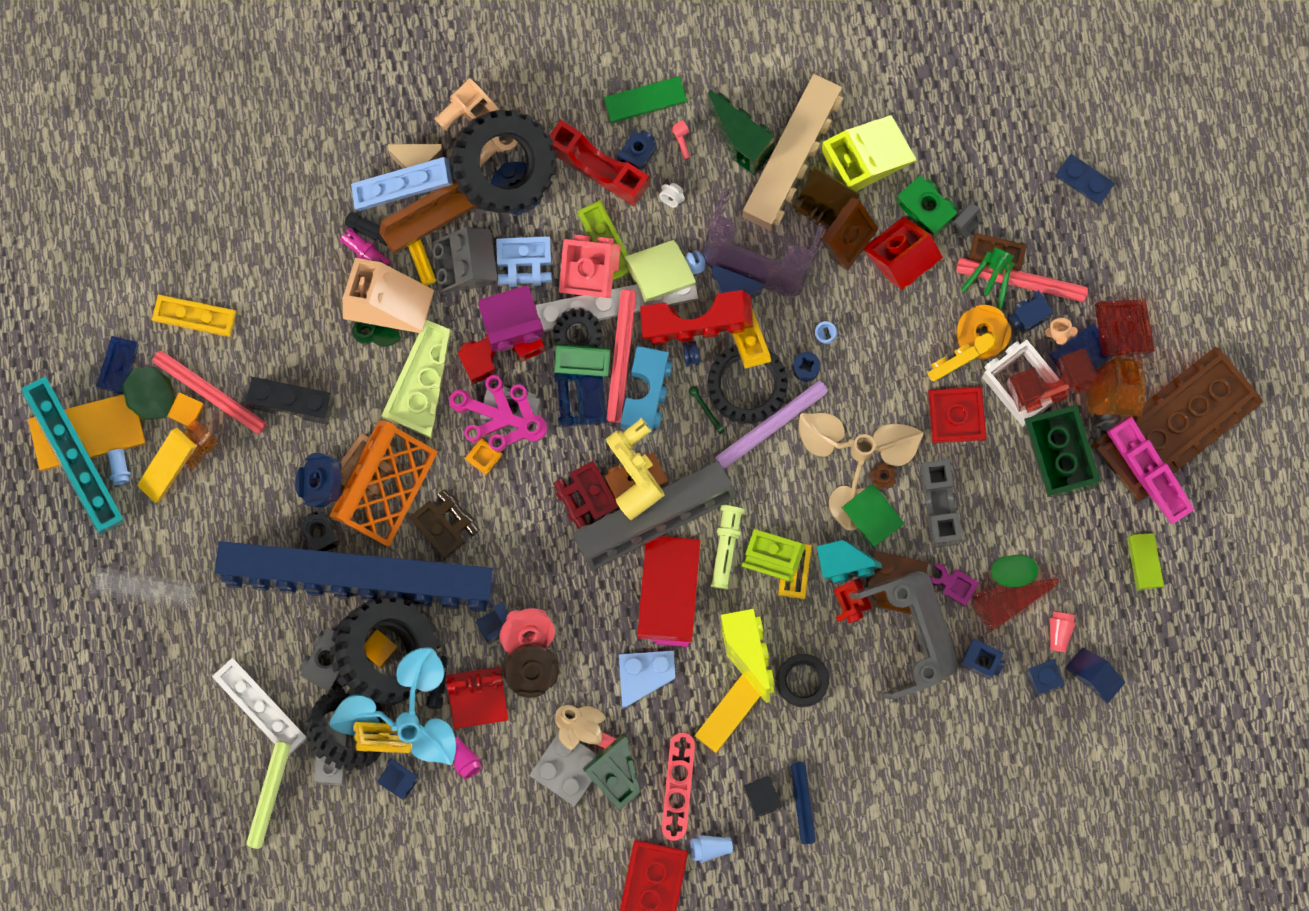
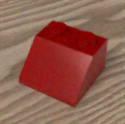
[863,216,943,290]

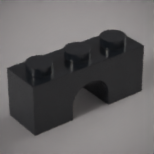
[246,377,334,425]

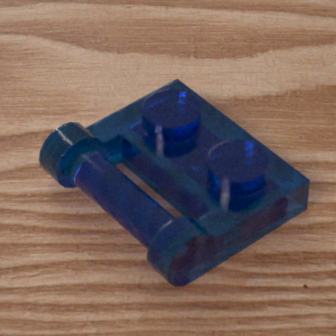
[554,373,607,427]

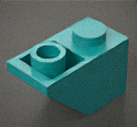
[817,540,882,584]

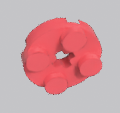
[499,608,555,655]

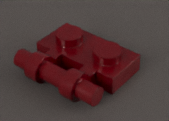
[553,461,619,530]

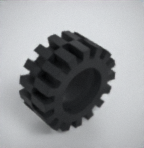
[553,308,602,347]

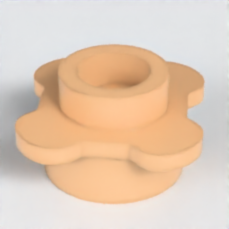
[1045,318,1078,345]

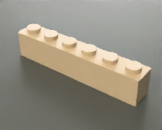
[742,74,844,231]

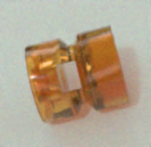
[184,419,220,470]

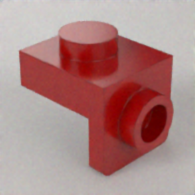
[834,578,872,624]

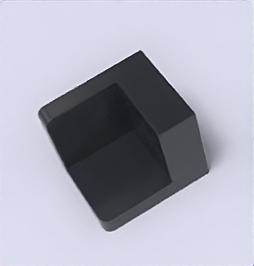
[743,776,782,819]

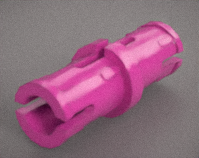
[340,228,392,266]

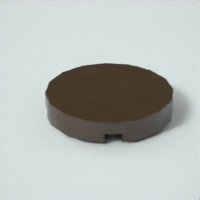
[503,643,559,698]

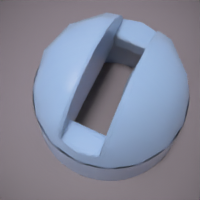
[685,250,705,274]
[815,321,837,344]

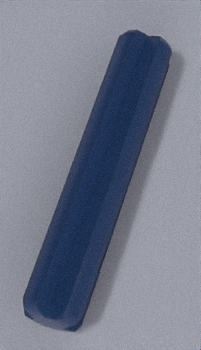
[791,762,816,845]

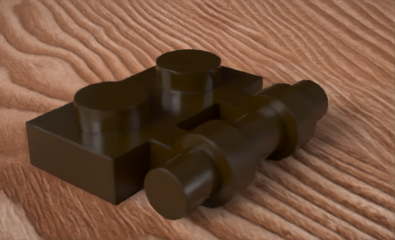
[409,489,480,560]

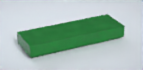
[603,76,687,124]

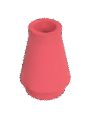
[1049,611,1077,652]

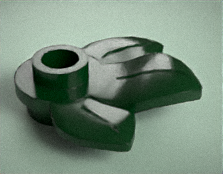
[352,321,401,347]

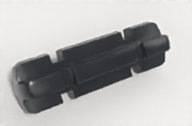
[344,212,388,247]
[426,655,448,709]

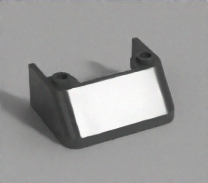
[848,571,958,700]

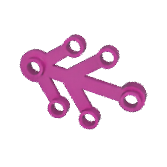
[449,375,547,452]

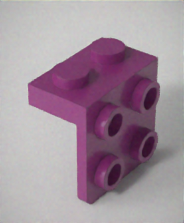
[478,286,545,352]

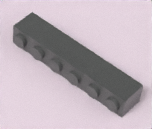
[573,461,736,571]

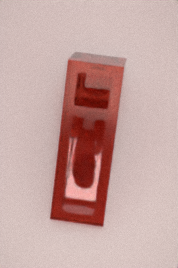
[971,578,1059,633]

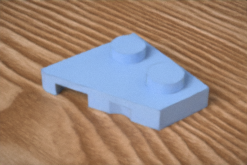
[619,651,675,708]

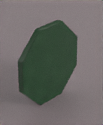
[122,367,175,420]

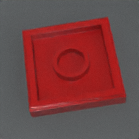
[928,386,987,444]

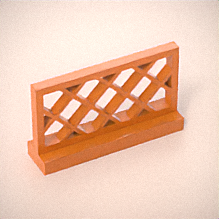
[329,421,438,547]

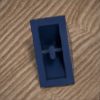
[712,265,764,299]
[1065,647,1125,703]

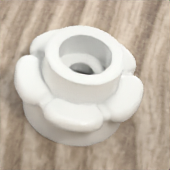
[659,183,685,208]

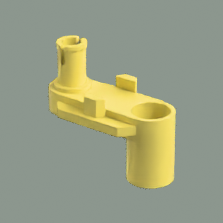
[606,418,665,520]

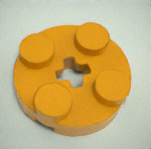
[956,305,1011,359]

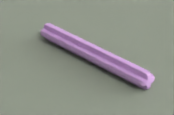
[715,381,828,469]

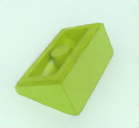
[1127,533,1164,591]

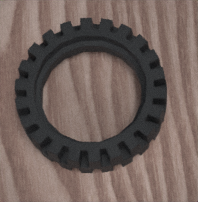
[707,344,788,424]
[305,688,390,771]

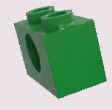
[896,175,957,239]

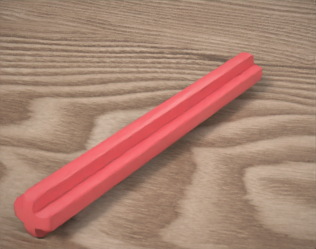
[956,257,1088,302]
[606,289,637,423]
[152,351,267,434]

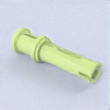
[710,505,745,590]

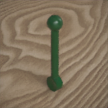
[689,386,724,435]

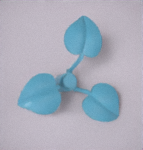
[329,648,456,765]

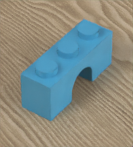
[620,346,673,435]

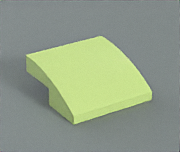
[624,240,696,303]

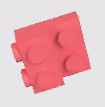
[559,235,621,298]

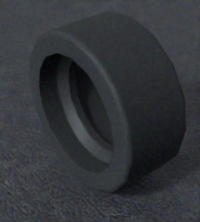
[777,654,829,707]

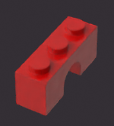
[457,334,545,385]

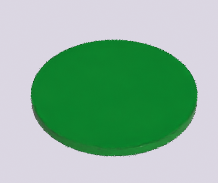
[991,554,1038,587]

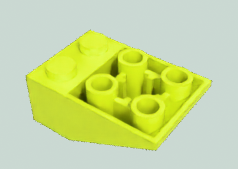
[821,115,917,192]
[721,609,775,703]

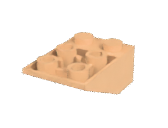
[342,258,434,333]

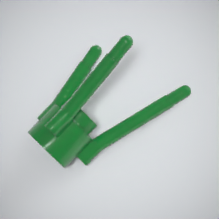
[961,247,1014,311]

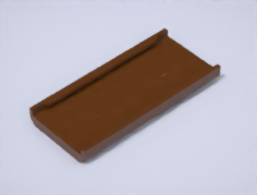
[1091,347,1263,502]

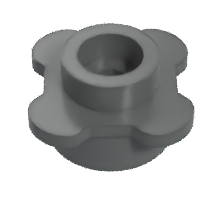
[1093,406,1121,431]

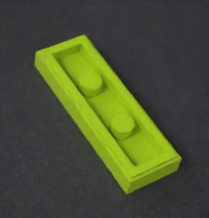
[577,200,630,282]

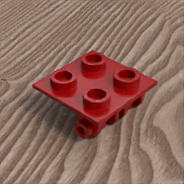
[446,666,508,729]

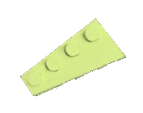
[382,320,451,439]

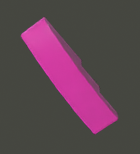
[1106,417,1195,524]

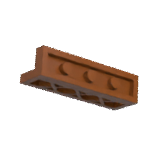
[379,180,478,254]

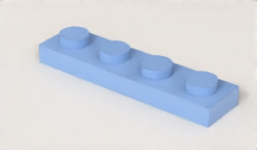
[351,157,453,211]

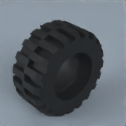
[450,109,557,213]
[330,596,441,706]

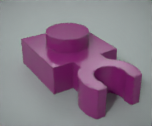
[929,563,979,607]

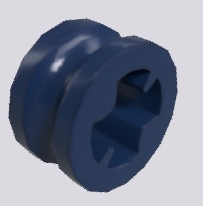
[683,341,699,367]

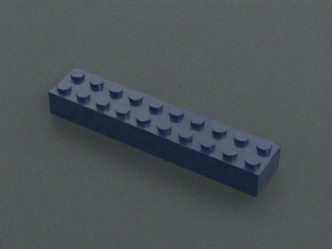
[214,541,496,612]

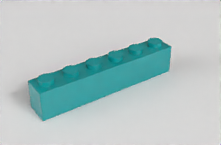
[21,376,123,536]

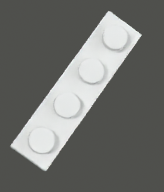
[212,658,306,756]

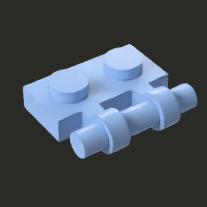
[496,236,552,287]

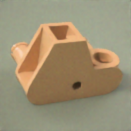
[434,78,518,168]

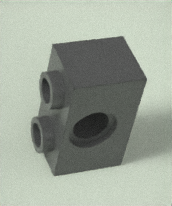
[300,627,341,692]

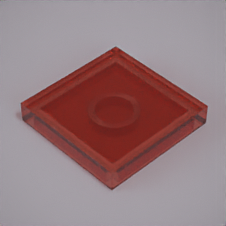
[1094,299,1155,356]

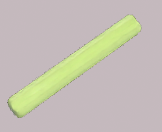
[247,741,291,849]

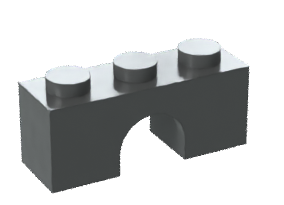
[920,459,962,549]

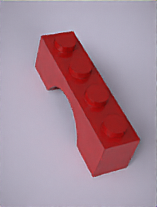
[549,119,649,207]
[640,290,753,346]

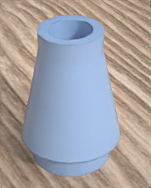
[690,835,733,863]

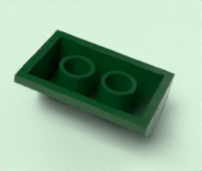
[1024,405,1101,497]

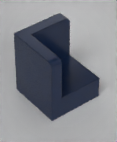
[476,602,509,645]
[378,758,420,801]

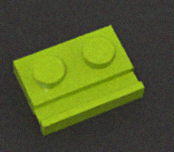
[742,529,806,583]

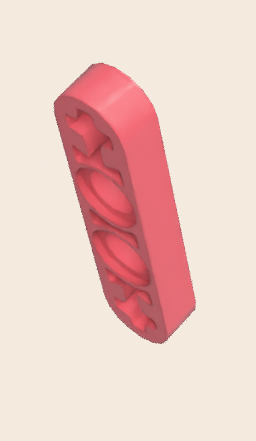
[662,733,695,841]

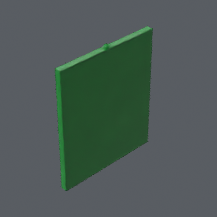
[842,483,904,548]

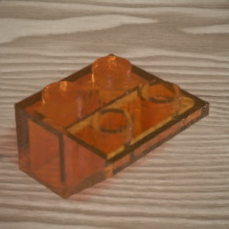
[1084,358,1146,417]

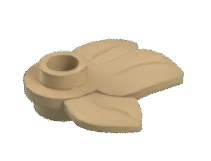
[555,705,606,750]

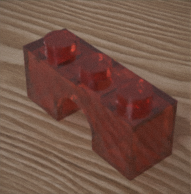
[1006,348,1098,413]

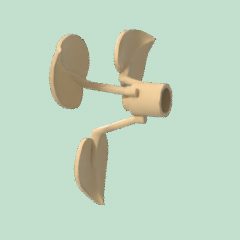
[798,413,923,531]

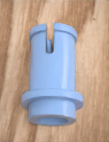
[107,449,131,485]

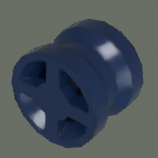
[793,352,820,382]

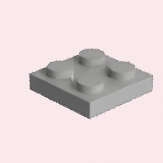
[529,732,597,807]

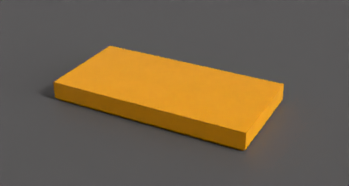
[28,394,146,471]

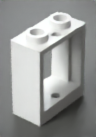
[982,340,1068,427]

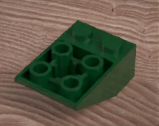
[708,90,774,175]

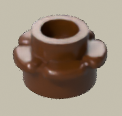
[870,463,897,489]

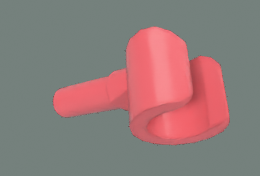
[672,120,690,160]

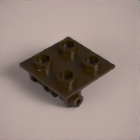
[792,167,860,229]

